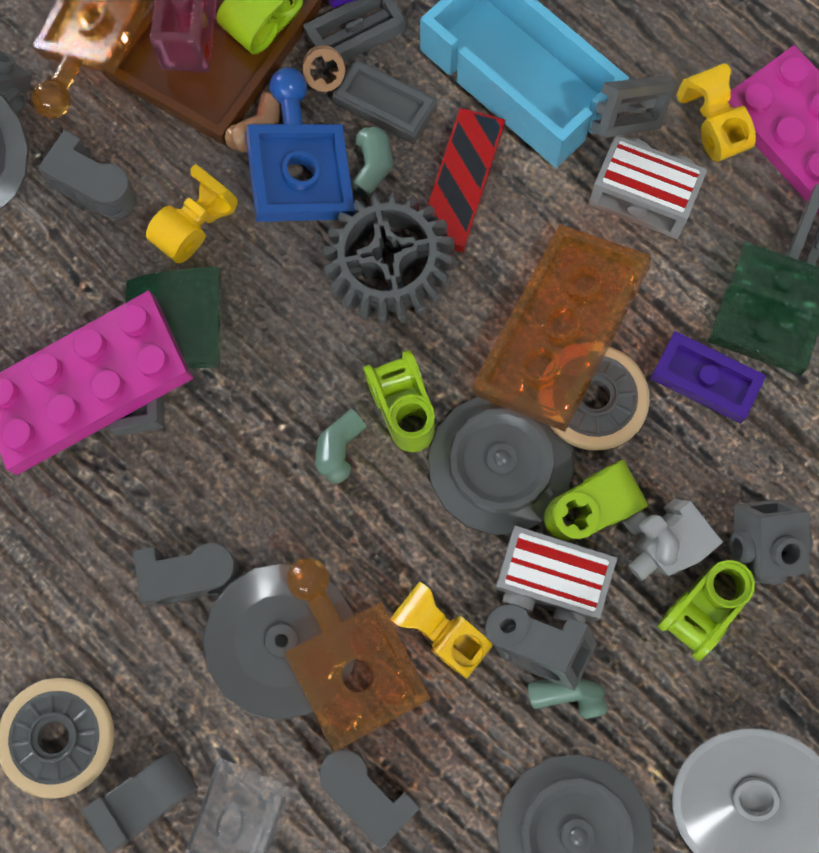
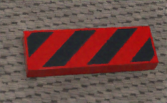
[418,108,505,253]

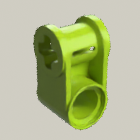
[216,0,304,54]
[363,349,435,453]
[543,459,648,541]
[656,560,755,662]

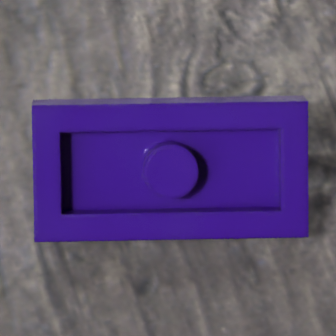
[650,331,766,424]

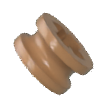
[302,45,345,92]

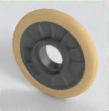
[540,344,650,450]
[0,678,114,799]

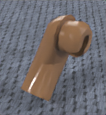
[225,93,282,153]

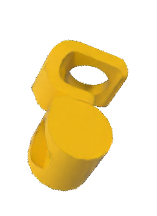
[676,63,756,162]
[146,164,238,264]
[389,582,493,679]

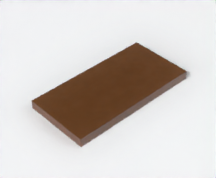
[105,0,327,145]

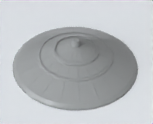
[672,728,819,853]

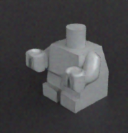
[623,499,723,581]

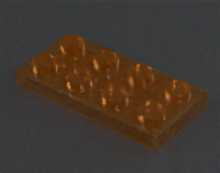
[472,225,651,432]

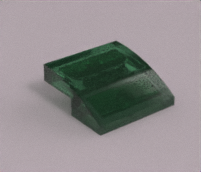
[707,242,819,376]
[126,267,222,368]

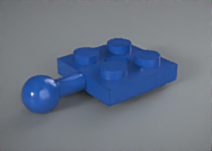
[245,67,355,222]

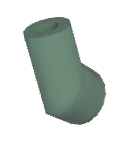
[351,126,393,198]
[315,409,367,484]
[528,678,608,719]

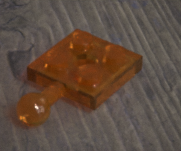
[32,0,153,119]
[283,558,430,752]

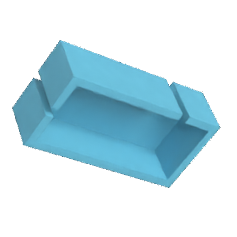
[420,0,629,168]

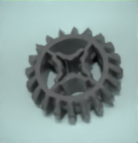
[323,191,456,325]

